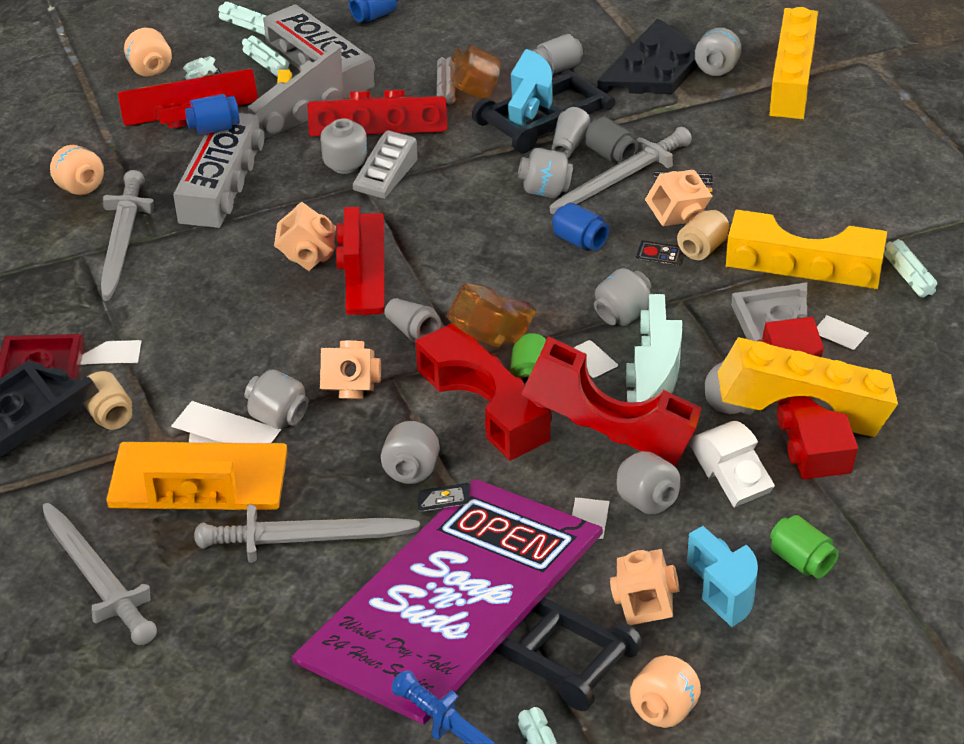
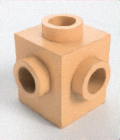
[645,170,713,226]
[274,202,336,271]
[320,341,381,399]
[610,549,679,625]

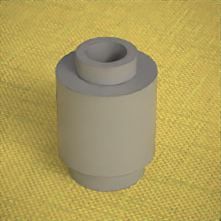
[533,34,583,75]

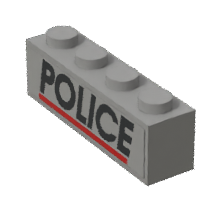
[263,4,375,98]
[173,113,264,228]

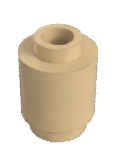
[677,210,729,260]
[83,371,132,430]

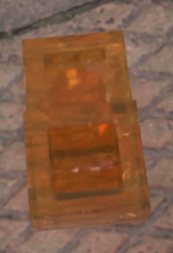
[451,44,501,99]
[446,283,537,347]

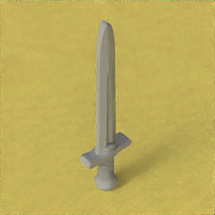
[550,127,692,214]
[101,170,154,301]
[43,503,157,645]
[194,504,420,563]

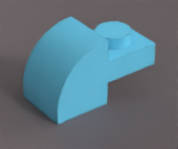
[508,49,553,127]
[687,526,758,627]

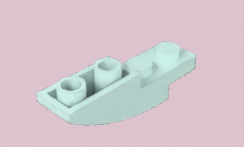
[626,294,682,403]

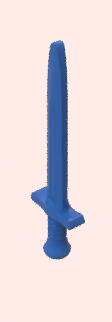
[391,670,495,744]

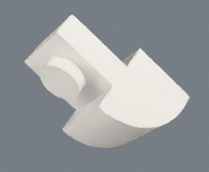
[689,421,775,508]

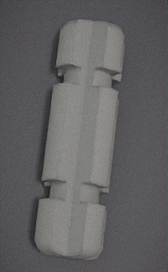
[437,57,455,105]

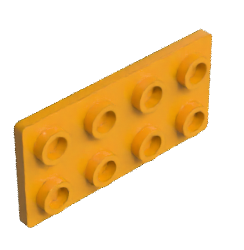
[106,442,288,510]

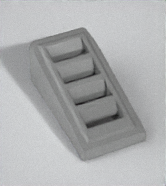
[353,130,418,199]

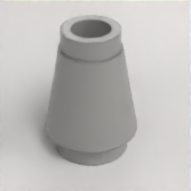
[551,107,590,158]
[385,298,441,343]

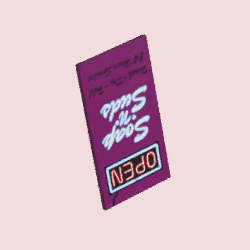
[292,478,603,725]

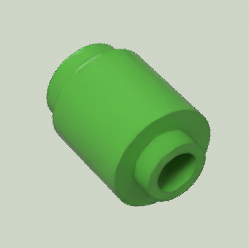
[509,333,546,385]
[770,515,839,579]

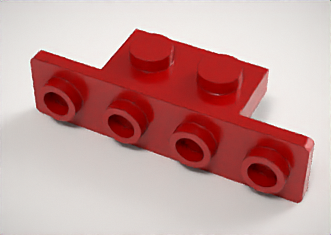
[117,68,258,128]
[307,89,447,136]
[336,207,385,316]

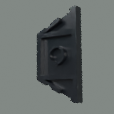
[597,19,698,94]
[0,360,99,457]

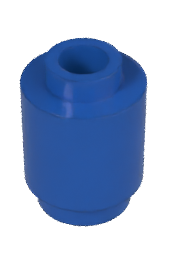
[349,0,398,22]
[185,94,240,135]
[552,202,609,251]

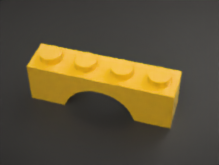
[769,7,818,119]
[726,210,887,289]
[718,337,898,437]

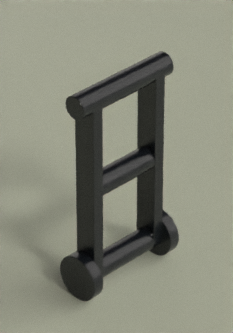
[472,69,615,153]
[494,597,643,711]

